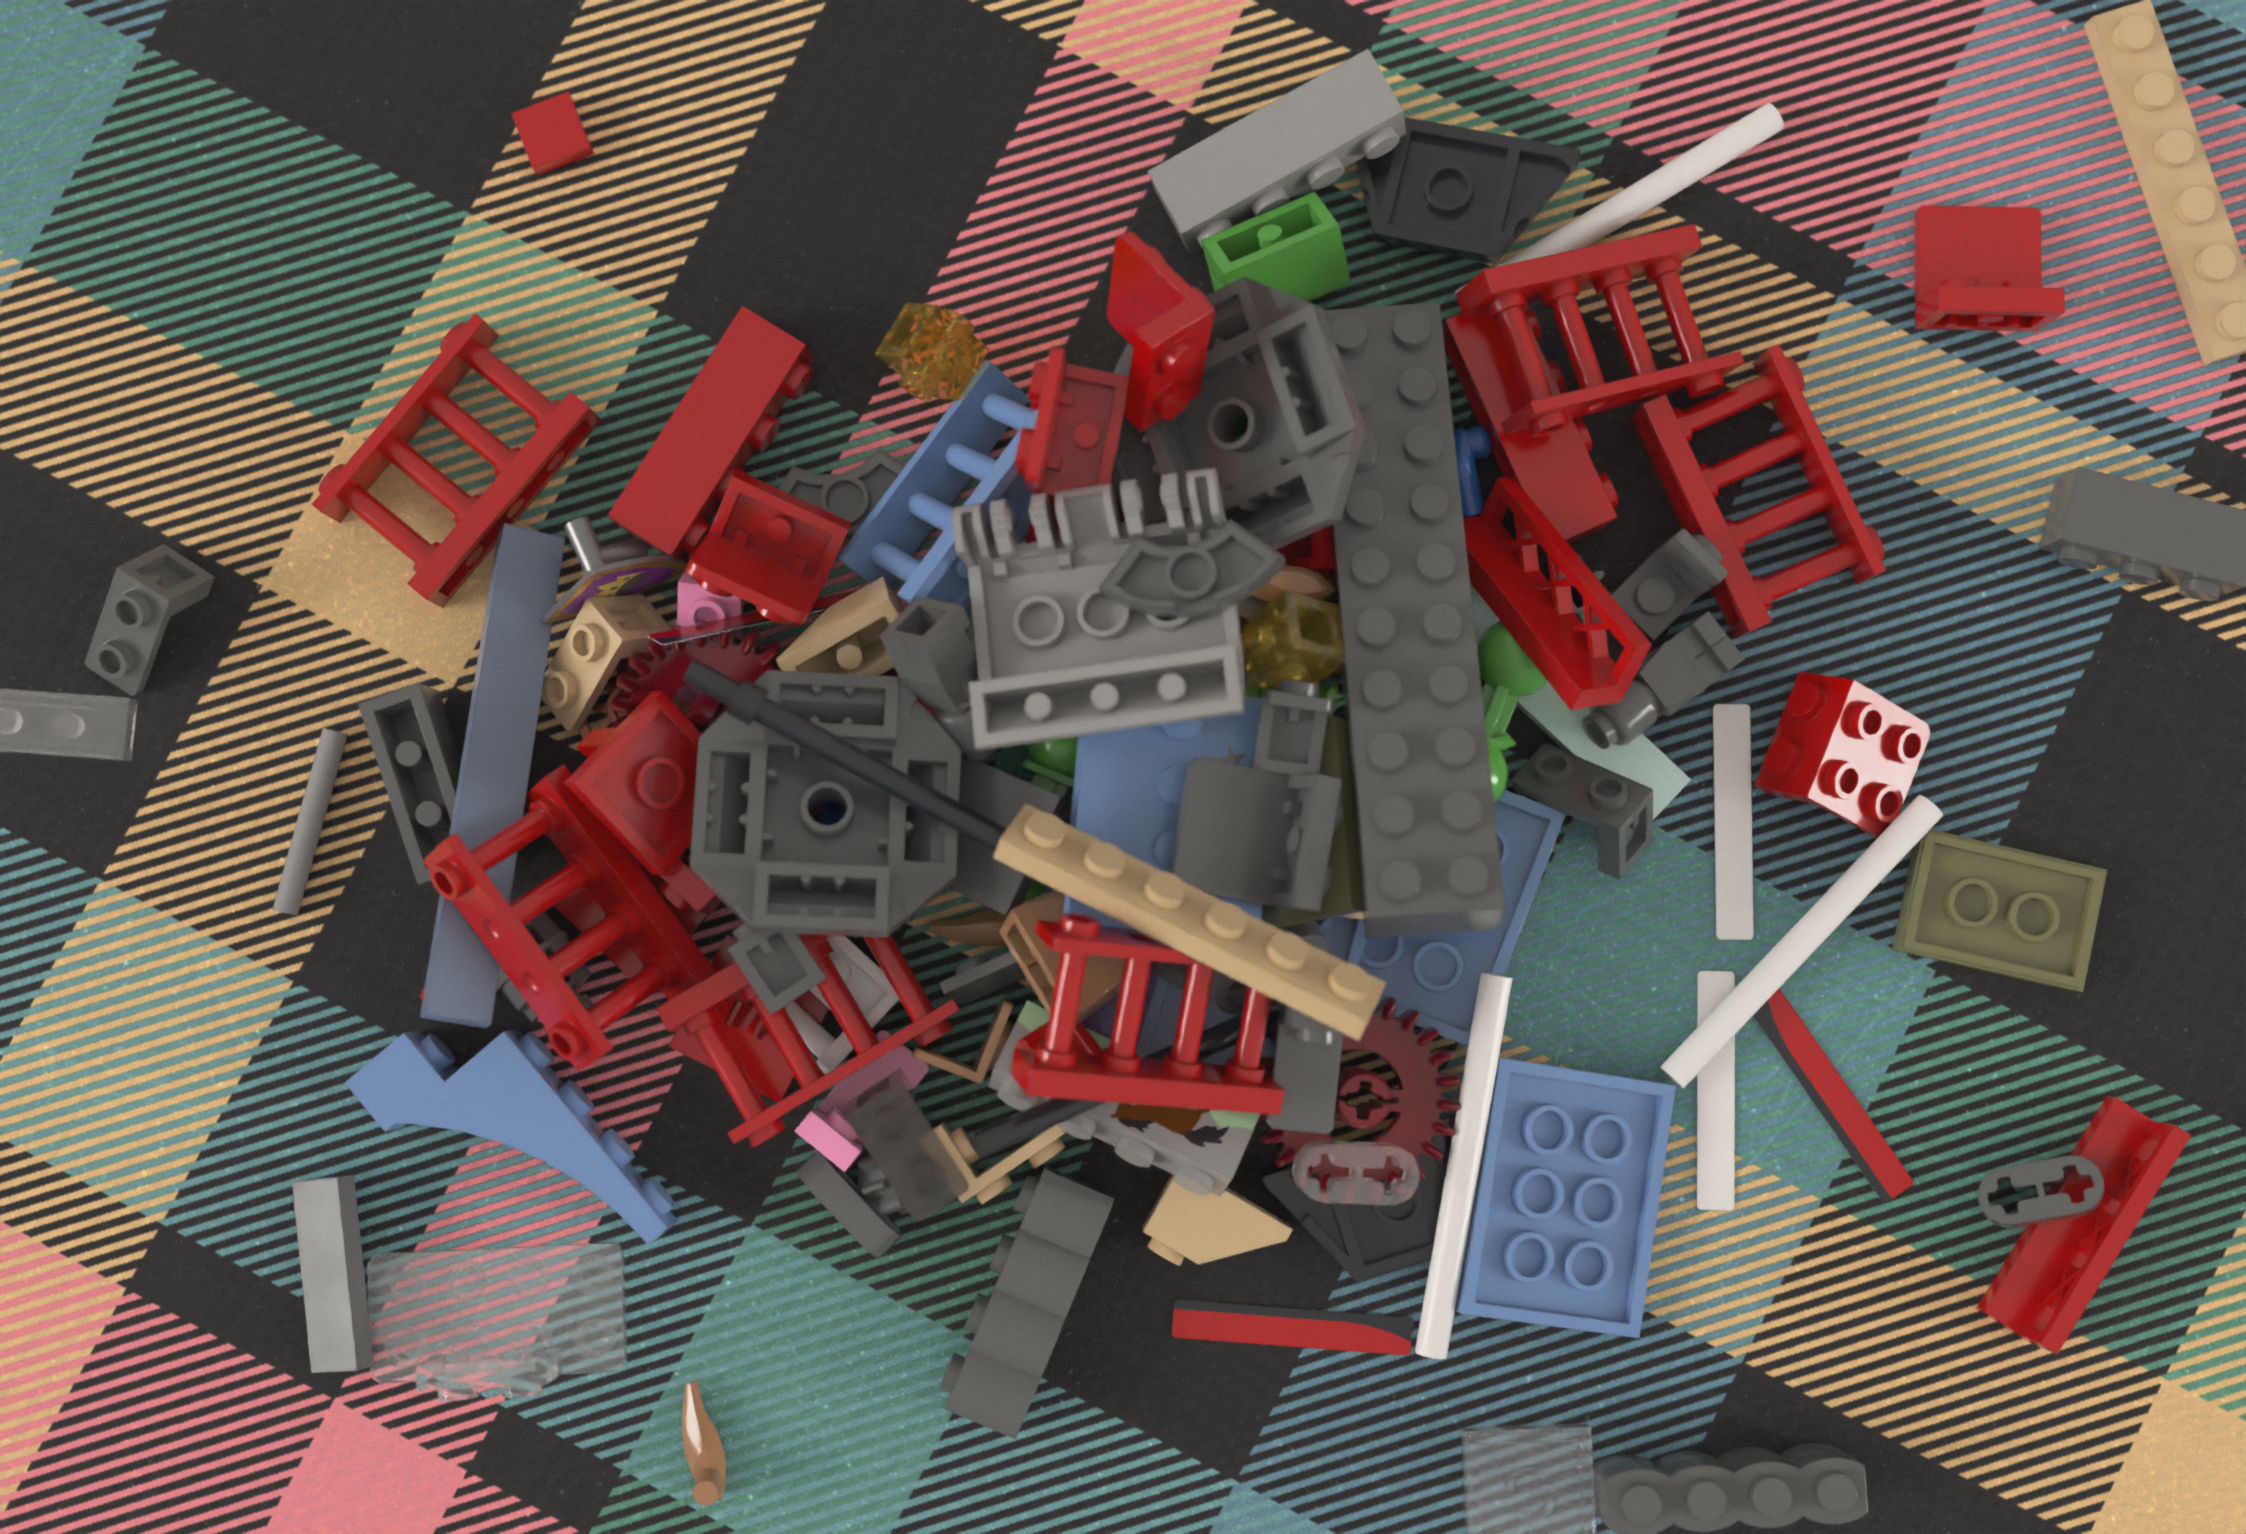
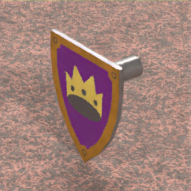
[541,517,688,624]

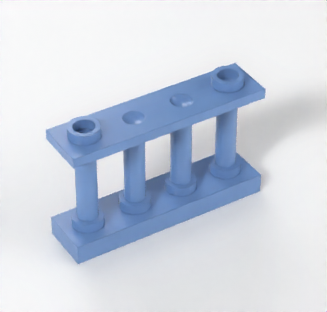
[837,360,1038,614]

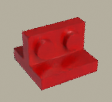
[564,691,702,875]

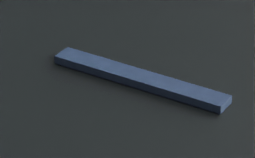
[420,523,565,1028]

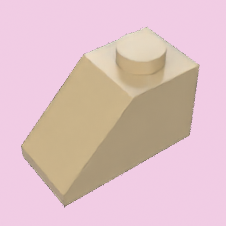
[777,576,904,676]
[1142,1174,1293,1266]

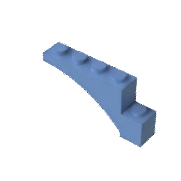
[345,1030,678,1244]

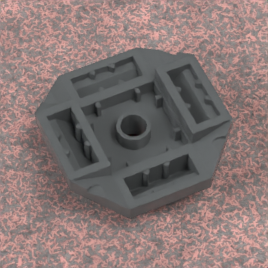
[1112,277,1367,550]
[690,670,961,937]

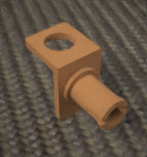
[912,997,1013,1084]

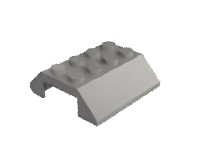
[952,467,1244,750]

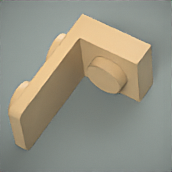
[541,594,672,731]
[919,1121,1066,1204]

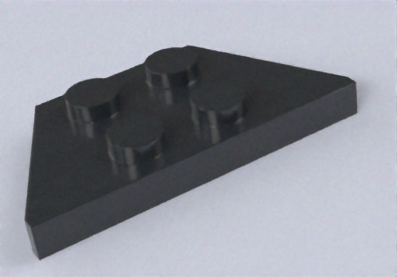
[1356,117,1580,264]
[1261,1113,1456,1282]

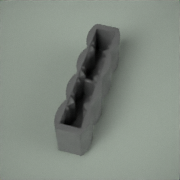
[939,1166,1115,1439]
[1591,1443,1868,1534]

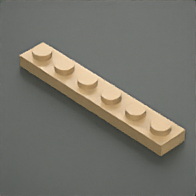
[2084,0,2246,366]
[993,804,1387,1041]

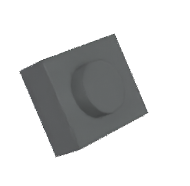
[1252,680,1333,775]

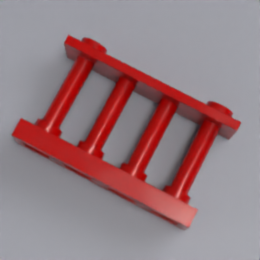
[1456,224,1745,437]
[311,313,602,608]
[1630,344,1886,639]
[423,764,716,1072]
[1010,913,1285,1115]
[655,934,959,1148]

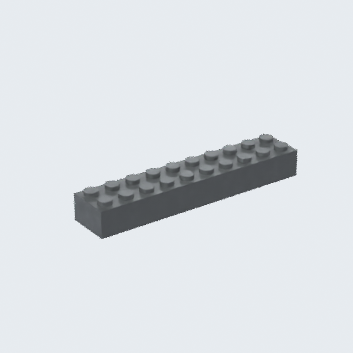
[1323,302,1505,938]

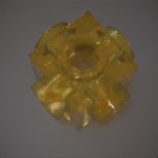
[875,302,990,402]
[1241,590,1345,692]

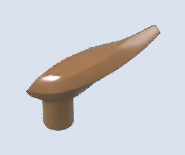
[1252,565,1336,604]
[930,909,1008,946]
[682,1381,726,1506]

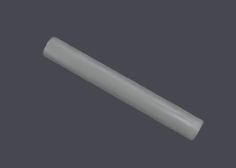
[273,728,348,915]

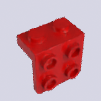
[1107,231,1215,433]
[1015,347,1129,498]
[686,470,852,624]
[1754,672,1930,837]

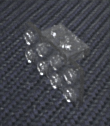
[367,1242,627,1401]

